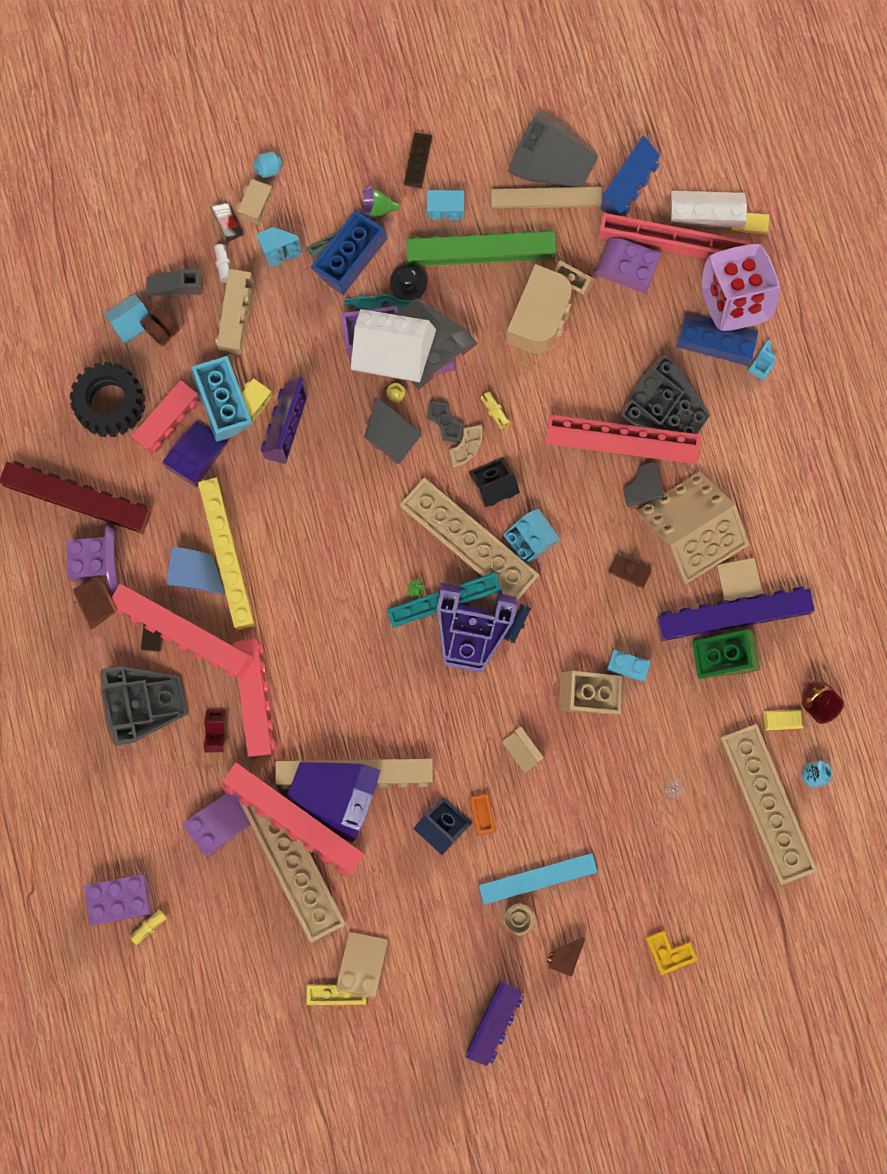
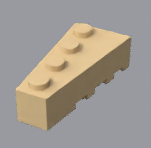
[215,269,255,355]

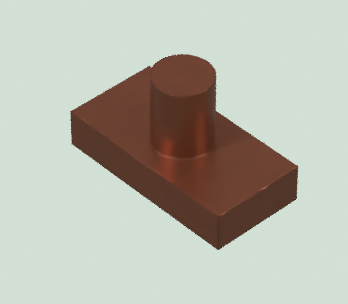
[609,554,652,588]

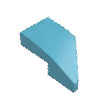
[748,340,776,381]

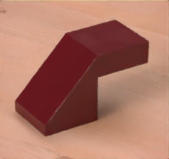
[204,710,226,753]

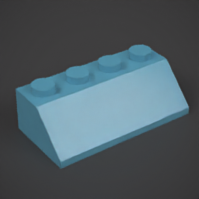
[191,356,252,442]

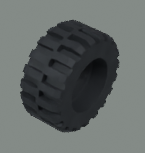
[70,362,146,437]

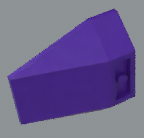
[287,762,381,842]

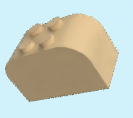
[506,264,572,354]

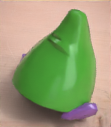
[362,184,400,220]

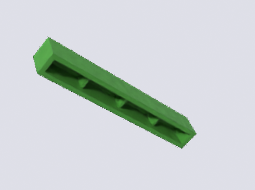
[406,230,556,267]

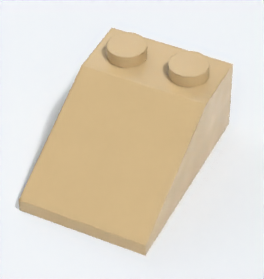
[559,671,623,715]
[336,932,388,999]

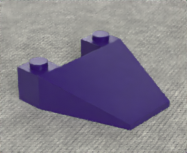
[437,583,517,672]

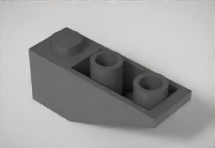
[146,269,202,296]

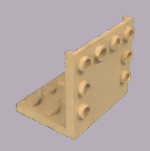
[637,472,749,585]

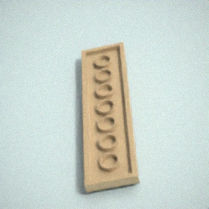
[399,478,540,601]
[720,724,817,886]
[239,784,346,943]

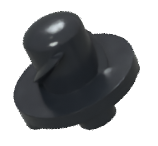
[390,264,427,300]

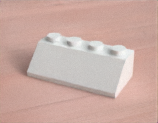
[670,191,747,229]

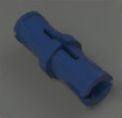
[504,604,531,644]

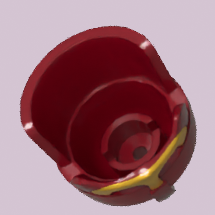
[802,681,844,724]

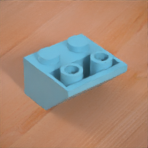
[256,227,302,267]
[503,509,560,564]

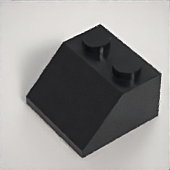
[469,457,520,507]

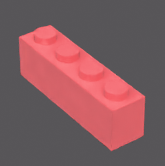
[131,380,200,455]

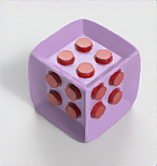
[701,244,780,331]

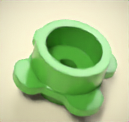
[407,579,424,600]

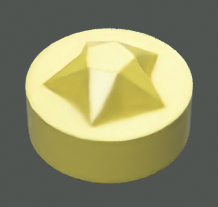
[387,383,405,403]

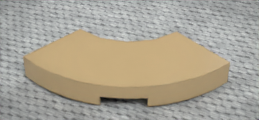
[449,424,483,469]

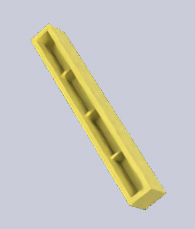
[198,477,256,631]

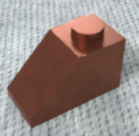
[547,937,585,977]

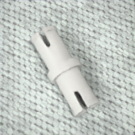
[214,244,230,283]

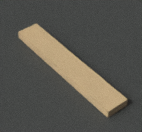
[491,187,602,209]

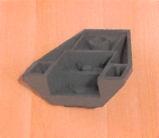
[394,298,478,390]
[101,666,188,746]

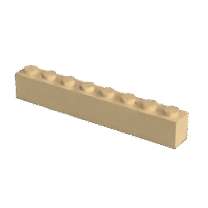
[276,759,433,790]

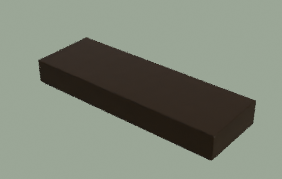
[404,132,432,189]

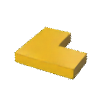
[645,930,698,975]

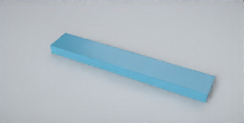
[478,853,598,905]

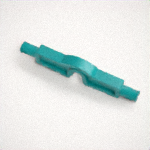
[344,294,413,311]

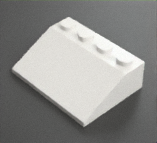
[351,309,436,382]

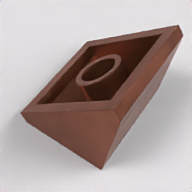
[73,577,117,629]

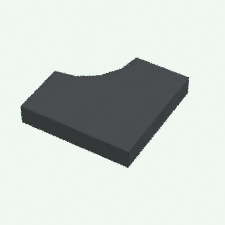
[623,462,665,507]

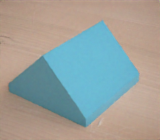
[104,294,152,344]

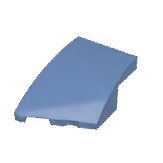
[167,547,226,594]

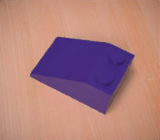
[162,421,228,488]

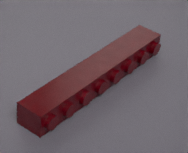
[0,461,151,535]

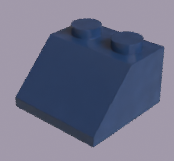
[413,797,472,855]

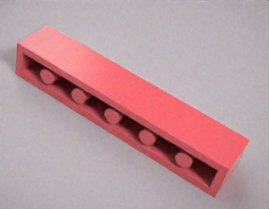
[234,639,276,759]

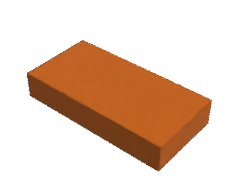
[469,793,496,836]

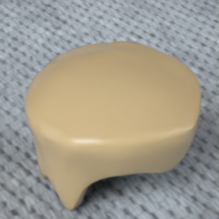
[503,903,536,937]

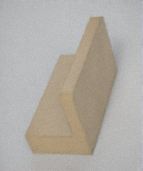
[502,726,544,773]

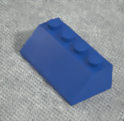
[600,136,660,216]
[311,210,388,295]
[676,312,758,366]

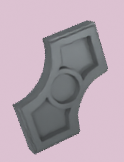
[427,400,464,443]

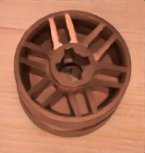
[139,305,180,347]

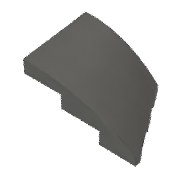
[364,397,421,464]

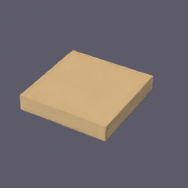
[716,558,763,602]

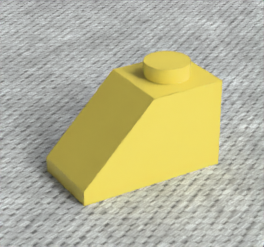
[242,379,273,426]

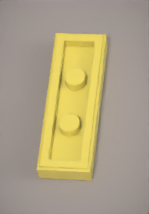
[307,984,367,1005]

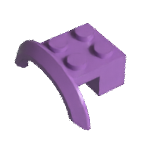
[66,523,118,596]

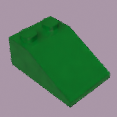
[692,629,760,679]

